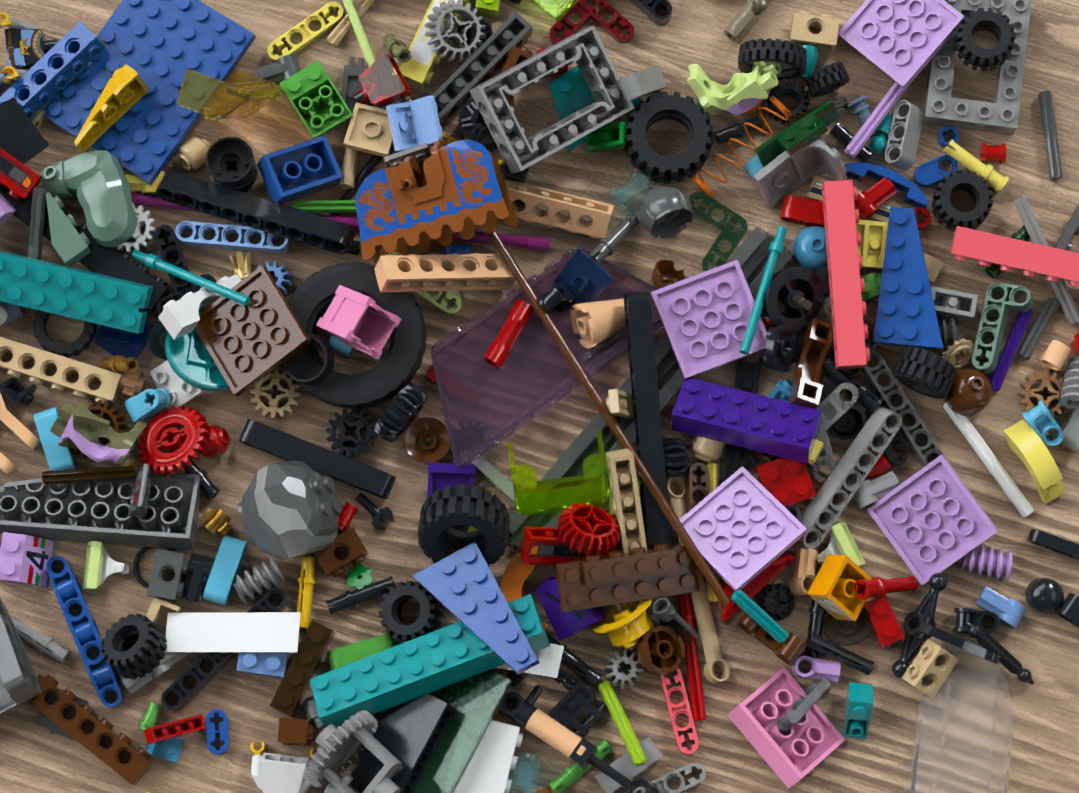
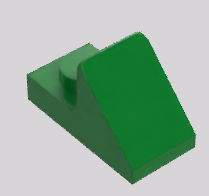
[586,122,626,154]

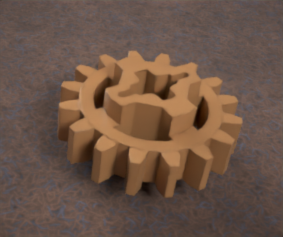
[1018,370,1066,417]

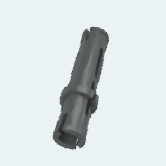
[589,213,639,265]

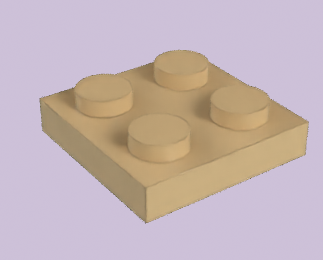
[343,102,393,157]

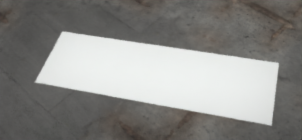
[164,612,300,652]

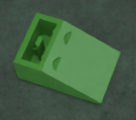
[279,60,353,139]

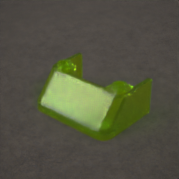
[507,430,609,516]

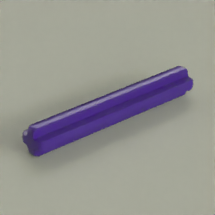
[990,309,1033,392]

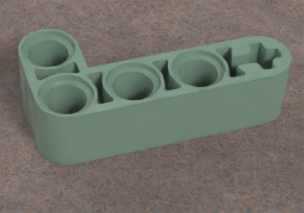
[972,283,1034,375]

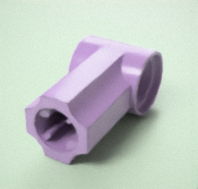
[792,656,841,683]

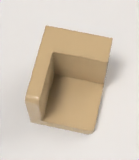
[146,597,183,628]

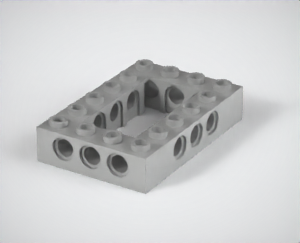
[923,0,1032,136]
[469,26,634,174]

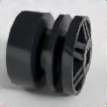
[458,99,498,152]
[205,136,258,193]

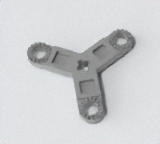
[810,383,859,483]

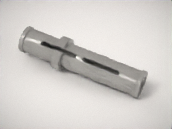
[10,615,70,664]

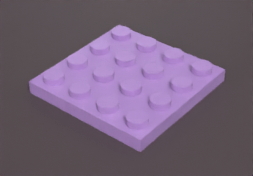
[838,0,965,89]
[650,259,767,379]
[867,454,999,585]
[673,466,807,591]

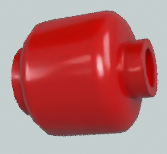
[197,425,231,459]

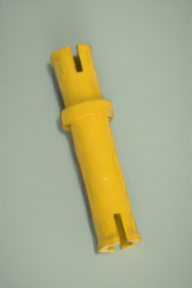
[297,557,316,629]

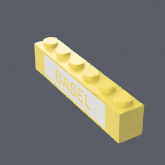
[399,0,470,90]

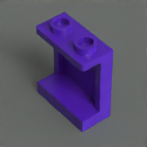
[427,463,476,527]

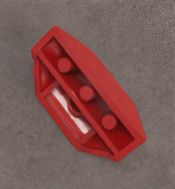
[721,555,795,623]

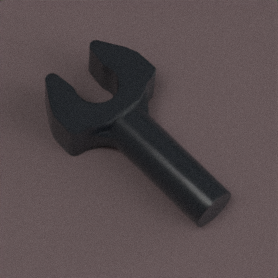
[355,493,394,530]

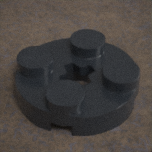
[763,325,801,372]

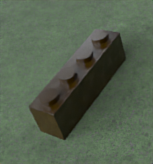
[270,620,335,718]

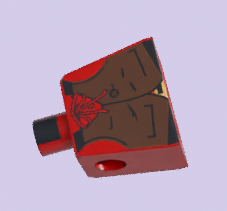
[354,53,413,108]

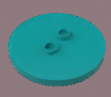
[165,307,230,392]

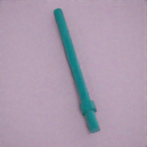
[739,226,787,355]
[132,250,250,306]

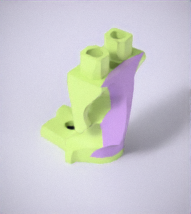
[687,61,781,116]

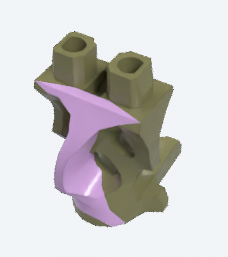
[50,401,148,467]

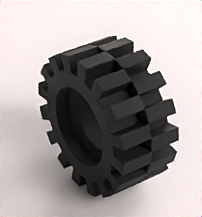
[805,62,850,97]
[767,80,809,125]

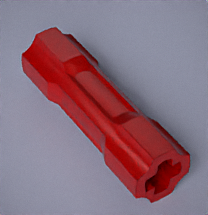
[483,299,534,369]

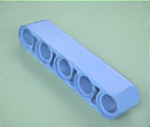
[175,221,290,254]

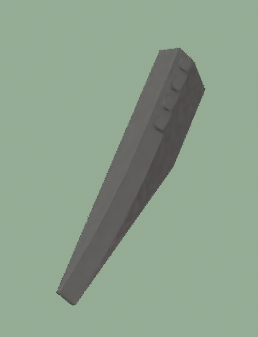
[0,470,201,550]

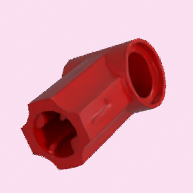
[854,177,897,220]

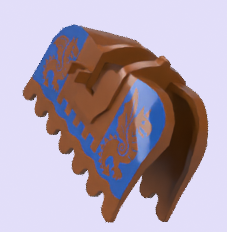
[355,140,520,266]

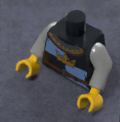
[0,12,59,84]

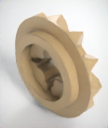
[942,338,975,370]

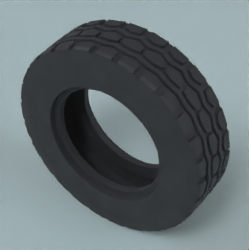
[287,262,427,409]

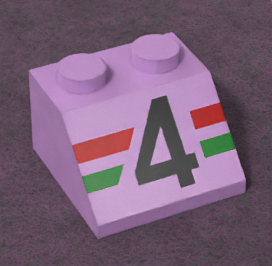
[0,532,54,587]

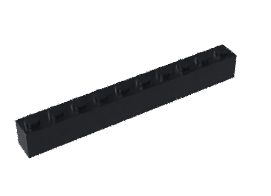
[0,184,170,314]

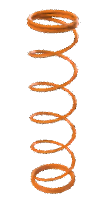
[692,96,792,198]

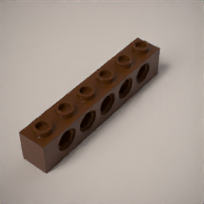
[28,674,153,785]

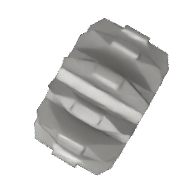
[604,649,644,690]

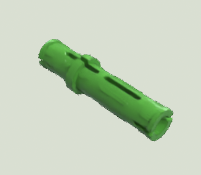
[548,739,613,793]

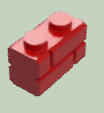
[862,594,905,649]

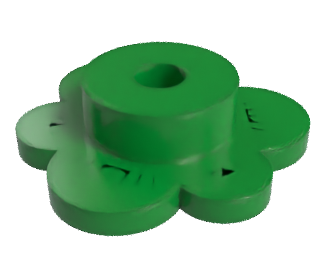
[347,564,373,589]

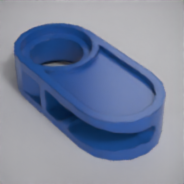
[913,155,958,188]

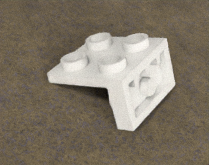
[150,360,213,411]

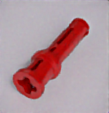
[854,576,918,600]

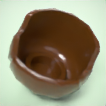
[652,259,686,289]

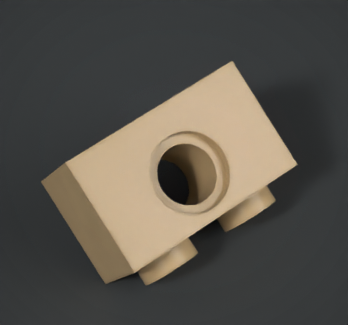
[790,11,840,52]

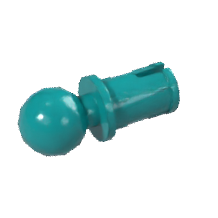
[869,111,893,153]

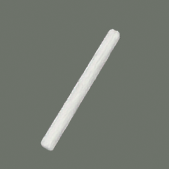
[943,401,1034,518]

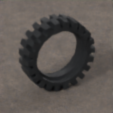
[738,38,807,80]

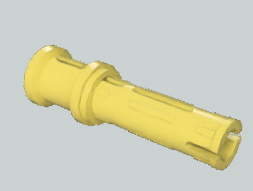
[943,140,1009,194]

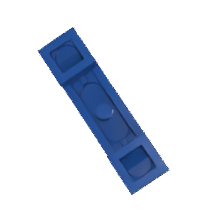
[844,163,929,209]

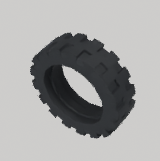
[33,310,97,358]

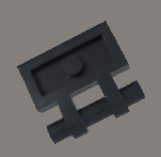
[547,680,608,737]

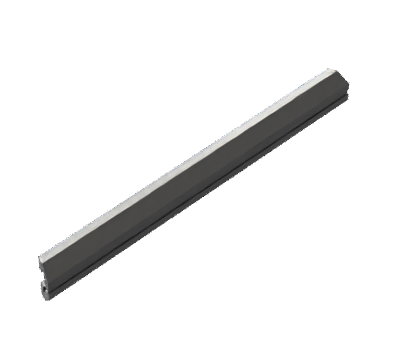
[508,227,793,554]

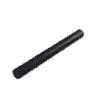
[329,154,382,216]

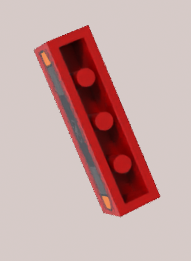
[0,148,43,201]
[519,526,620,566]

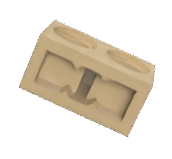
[902,639,959,699]

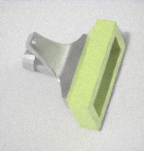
[816,522,866,567]
[82,541,129,590]

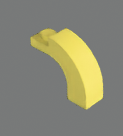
[1003,420,1066,504]

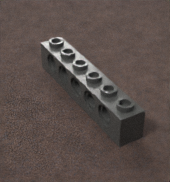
[432,11,532,126]

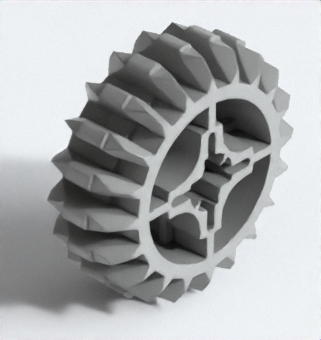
[425,0,486,62]

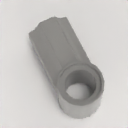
[854,471,900,509]

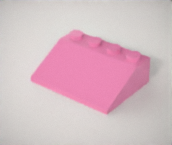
[727,667,845,789]

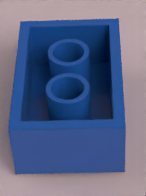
[257,135,343,204]

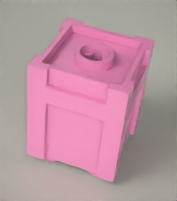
[316,285,402,360]

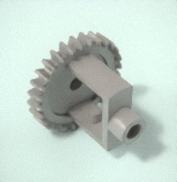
[303,710,402,793]

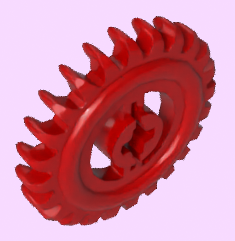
[138,405,210,477]

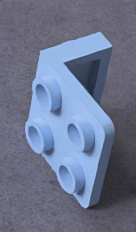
[386,95,442,152]

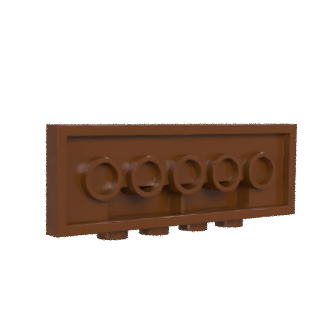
[556,544,699,612]

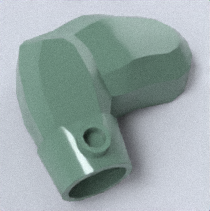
[41,150,138,247]

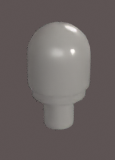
[302,696,325,729]

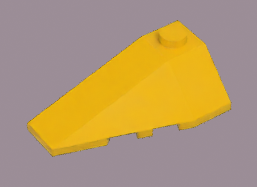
[74,64,150,153]

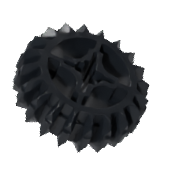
[375,383,427,443]

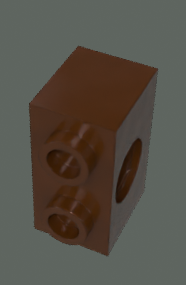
[314,527,368,578]
[277,718,316,746]

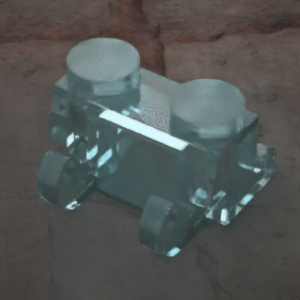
[608,170,652,214]

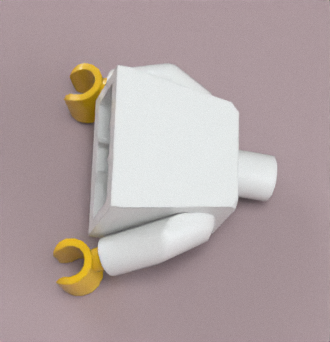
[250,741,314,793]

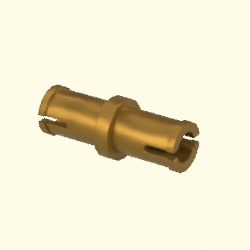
[100,355,138,374]

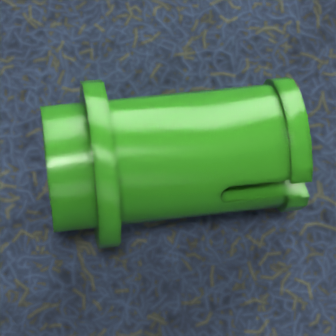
[139,702,163,731]

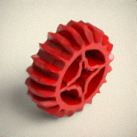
[557,502,621,556]

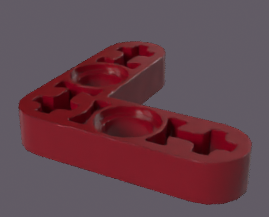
[549,0,634,44]

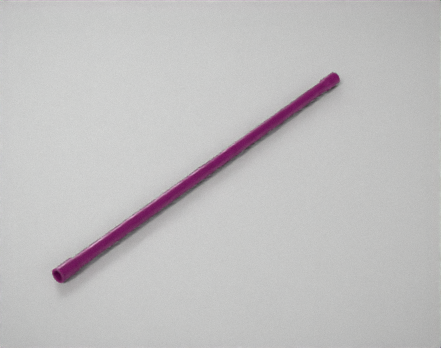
[131,192,549,252]

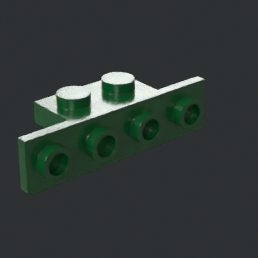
[755,99,839,167]

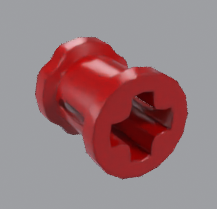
[980,143,1006,164]

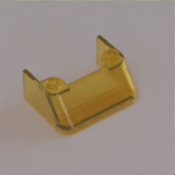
[177,68,282,122]

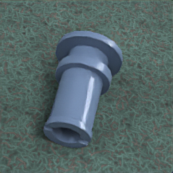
[847,95,872,126]

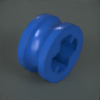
[937,125,959,148]

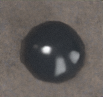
[829,406,865,440]
[1025,578,1064,614]

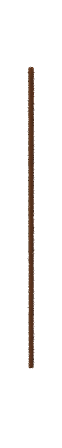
[404,98,731,607]

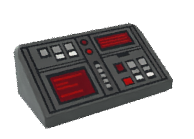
[128,464,152,517]

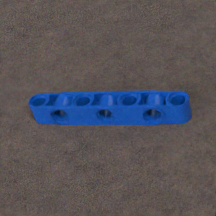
[46,556,125,708]

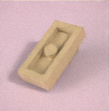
[606,389,634,419]

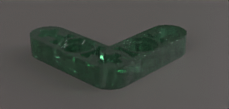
[689,191,748,272]

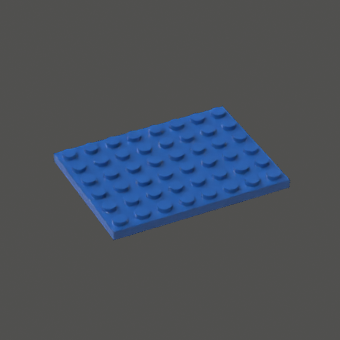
[43,0,256,185]

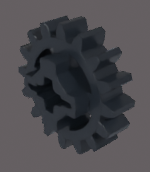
[326,407,377,458]

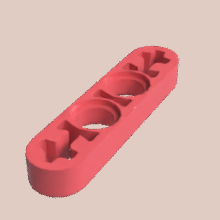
[660,668,699,755]

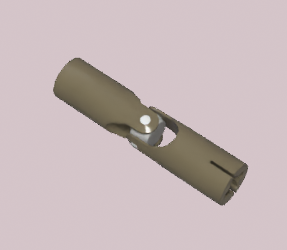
[724,0,772,44]

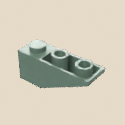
[46,192,92,267]

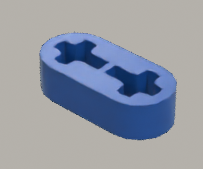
[206,709,230,755]

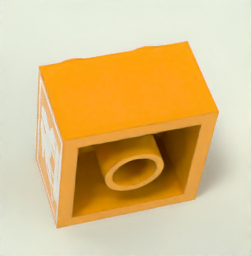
[807,554,872,621]

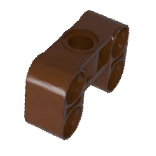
[737,606,807,666]

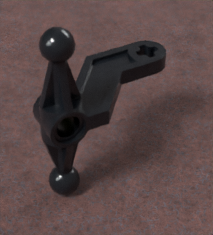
[892,573,1001,678]

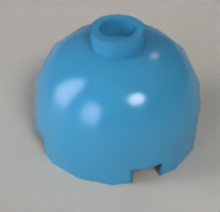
[792,226,828,272]

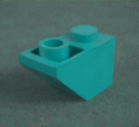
[843,682,873,739]

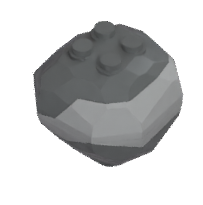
[238,460,342,560]

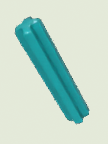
[731,590,789,643]

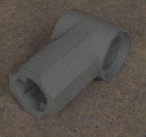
[254,54,300,89]

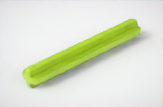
[598,681,647,766]

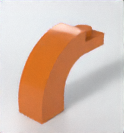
[501,552,549,631]

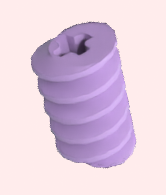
[961,544,1013,581]

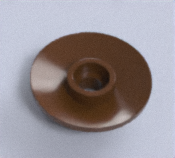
[404,417,451,464]

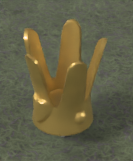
[228,251,252,280]

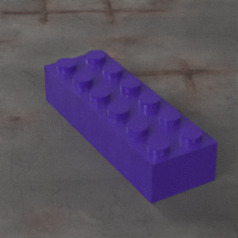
[672,378,821,464]

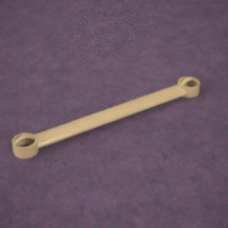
[666,476,730,683]

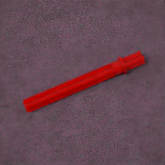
[677,594,707,721]

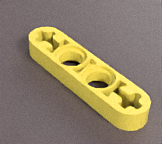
[267,2,344,62]

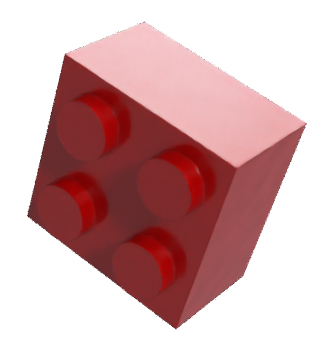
[754,458,817,507]

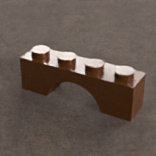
[789,318,833,409]

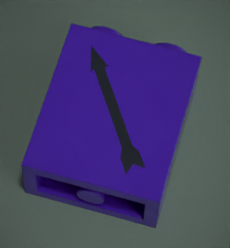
[535,576,607,641]

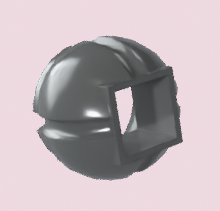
[640,185,694,239]

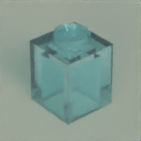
[511,753,542,790]

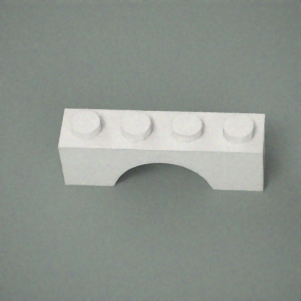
[158,274,242,340]

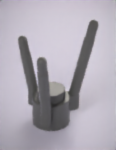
[651,596,701,640]

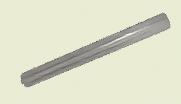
[1014,196,1079,325]

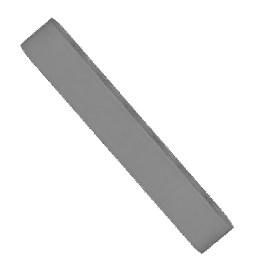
[797,407,902,549]

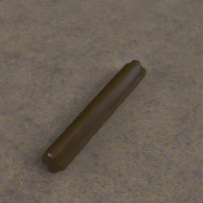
[42,466,136,484]

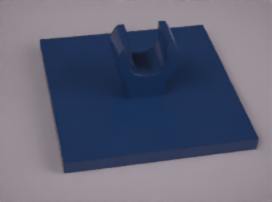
[554,248,614,303]

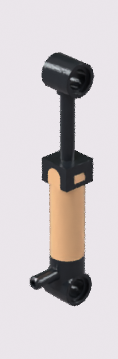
[500,685,652,793]

